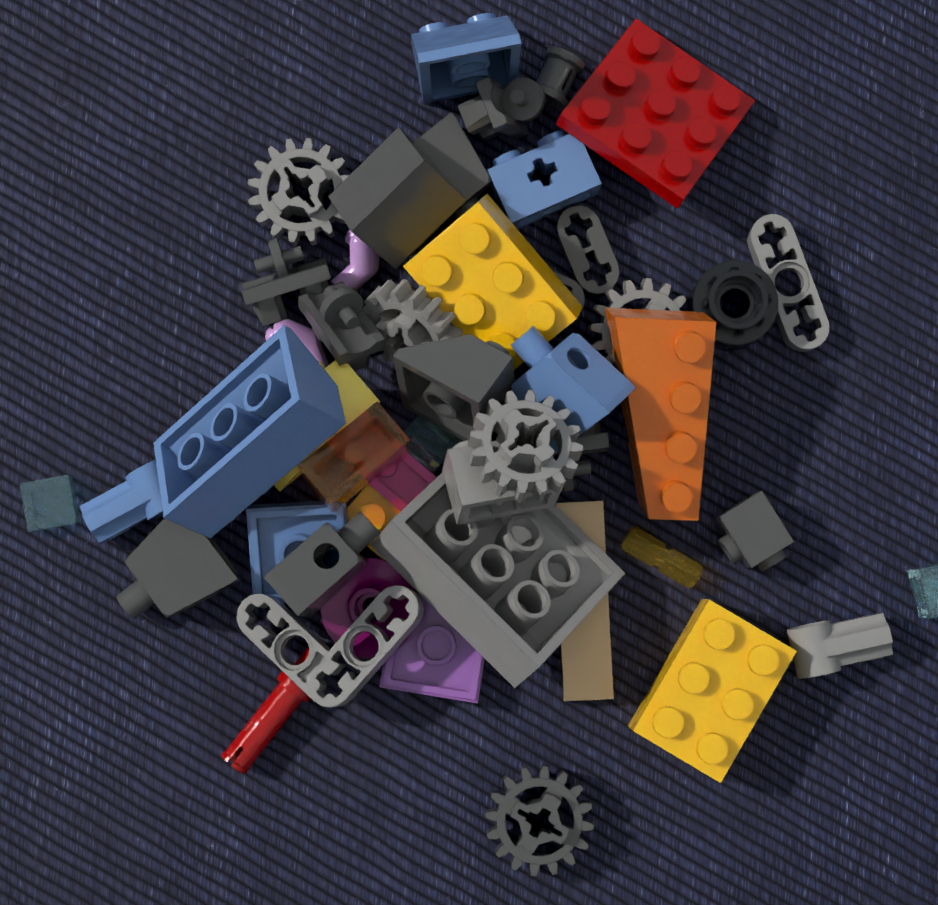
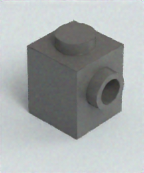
[713,491,794,571]

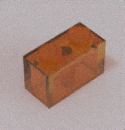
[298,401,410,513]

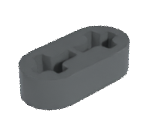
[556,205,620,297]

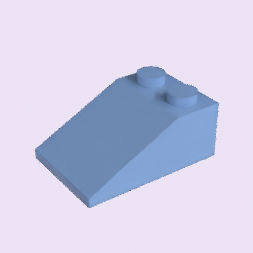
[411,13,521,104]

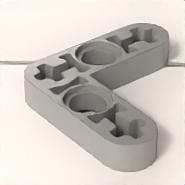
[236,585,424,707]

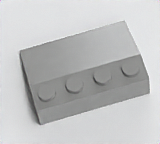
[371,472,625,688]

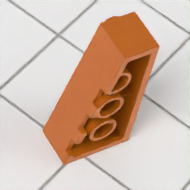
[605,308,716,521]

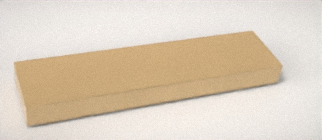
[556,501,614,701]

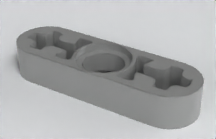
[747,214,830,352]

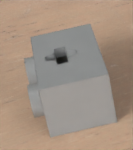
[442,440,560,525]

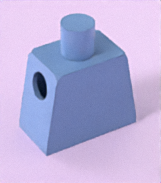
[511,326,636,454]

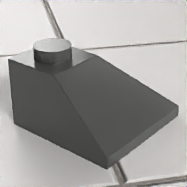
[393,334,515,441]

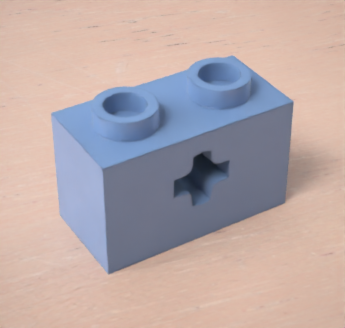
[487,130,602,229]

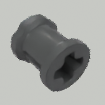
[536,46,586,111]

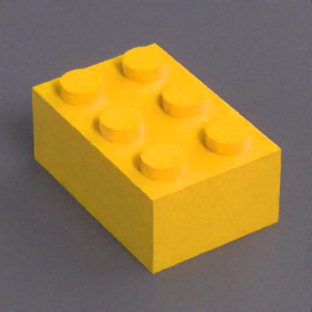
[403,194,583,370]
[628,599,797,783]

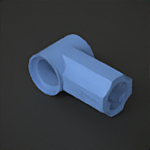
[79,460,163,543]

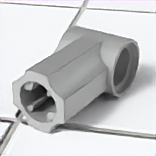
[786,613,893,679]

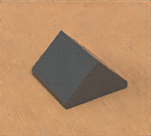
[328,127,468,269]

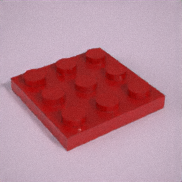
[556,18,755,209]

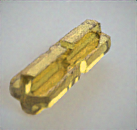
[621,527,703,588]

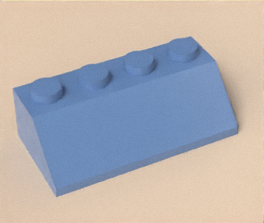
[153,325,346,538]

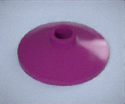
[320,558,416,658]

